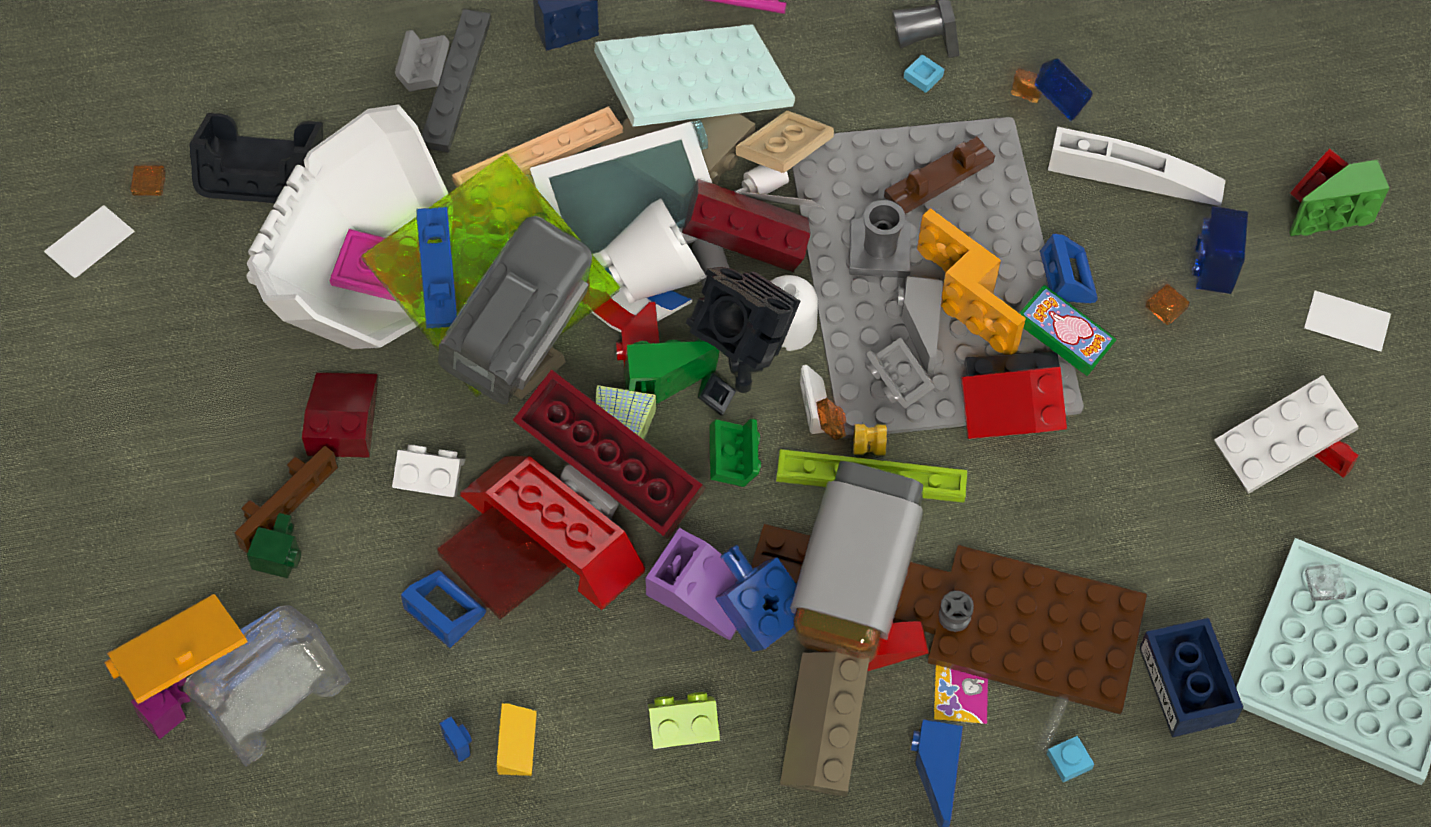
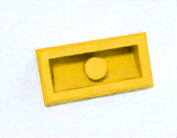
[497,703,537,776]

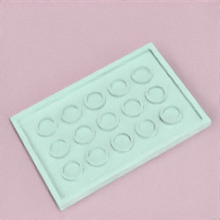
[594,24,795,127]

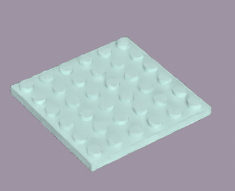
[1236,538,1431,785]

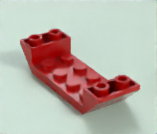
[460,456,645,610]

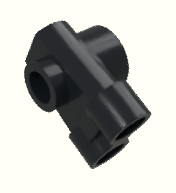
[728,358,763,393]

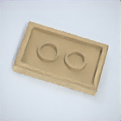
[736,111,834,173]

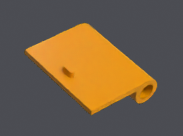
[104,594,248,704]

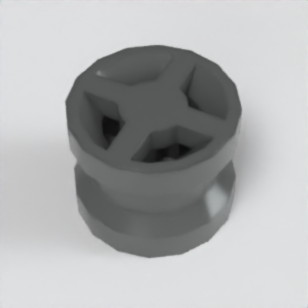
[938,591,974,632]

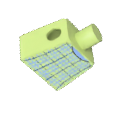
[596,385,656,439]

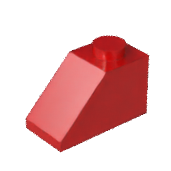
[616,302,659,368]

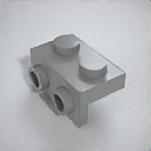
[395,30,450,92]
[866,337,935,409]

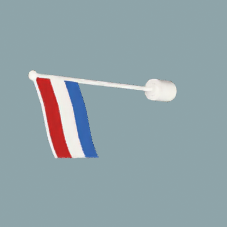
[579,165,789,332]

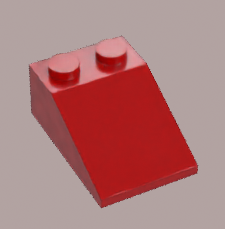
[961,367,1067,439]

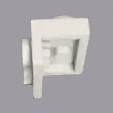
[392,444,465,497]

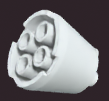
[600,198,706,304]

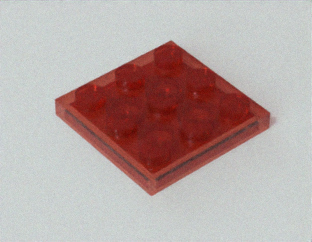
[437,507,567,620]

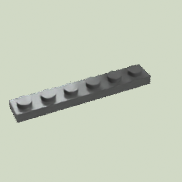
[422,9,491,153]

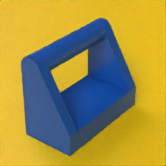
[1040,234,1098,303]
[401,570,486,648]

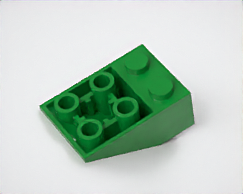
[624,339,720,404]

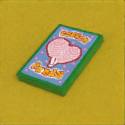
[1019,285,1117,376]

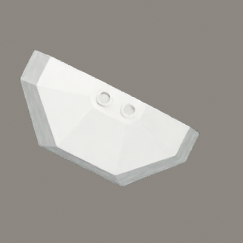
[247,105,453,349]

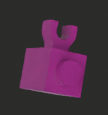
[131,677,200,740]

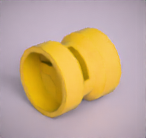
[853,424,887,456]

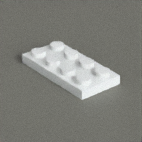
[1214,375,1358,494]

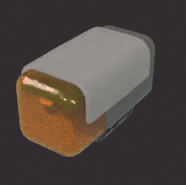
[790,461,924,662]

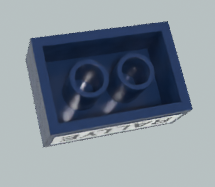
[1139,618,1243,737]

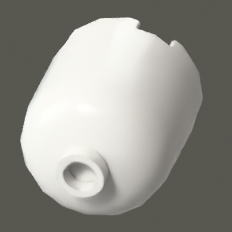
[770,275,818,351]

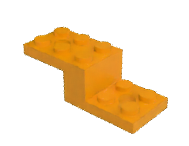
[917,208,1026,355]

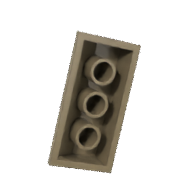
[780,652,869,797]

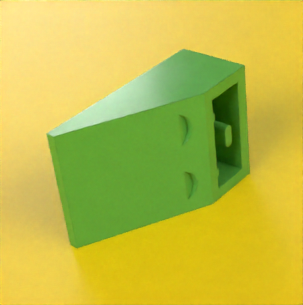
[1289,160,1389,236]

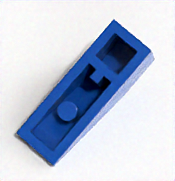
[911,720,963,827]

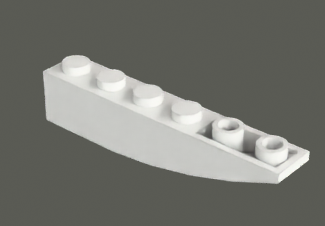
[1048,127,1225,206]

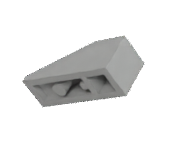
[897,276,943,374]

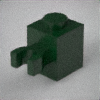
[247,513,301,579]

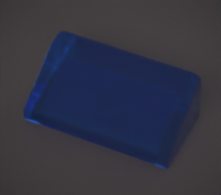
[1034,58,1093,121]

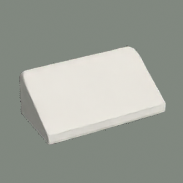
[800,365,833,434]

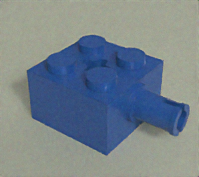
[715,544,805,652]

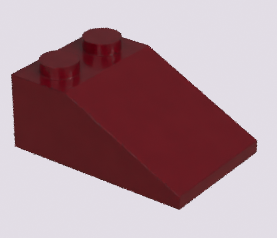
[302,372,378,458]

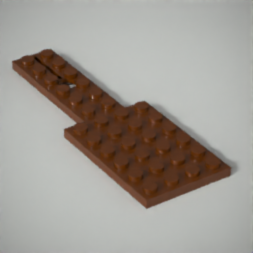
[751,524,1147,715]

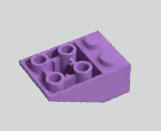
[646,528,737,640]

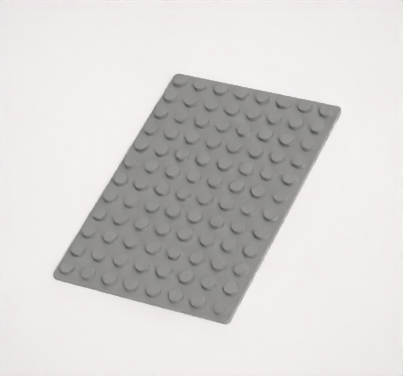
[792,117,1084,438]

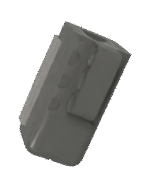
[438,216,592,404]

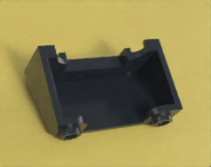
[189,113,323,203]

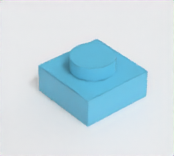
[904,54,944,93]
[1047,736,1094,782]

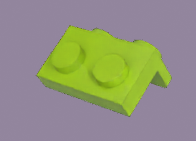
[647,692,720,749]

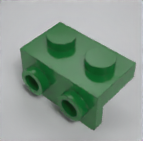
[710,418,761,487]

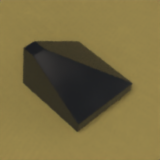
[697,373,736,416]

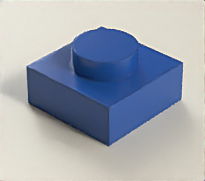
[440,716,472,762]

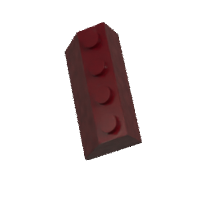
[682,179,811,272]

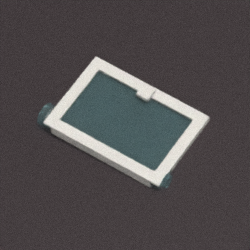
[526,120,712,272]

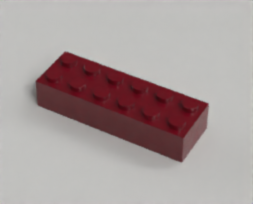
[513,369,706,539]

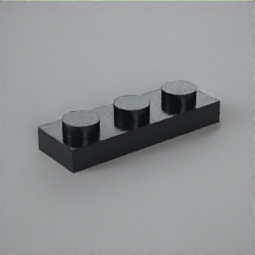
[965,352,1060,376]

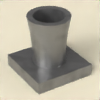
[892,0,960,58]
[849,200,911,278]

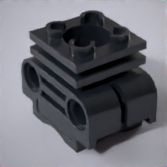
[685,267,801,369]

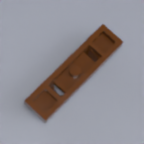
[884,137,995,214]
[234,446,338,553]

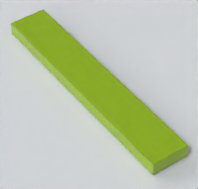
[776,449,967,503]

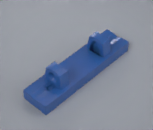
[416,207,457,328]

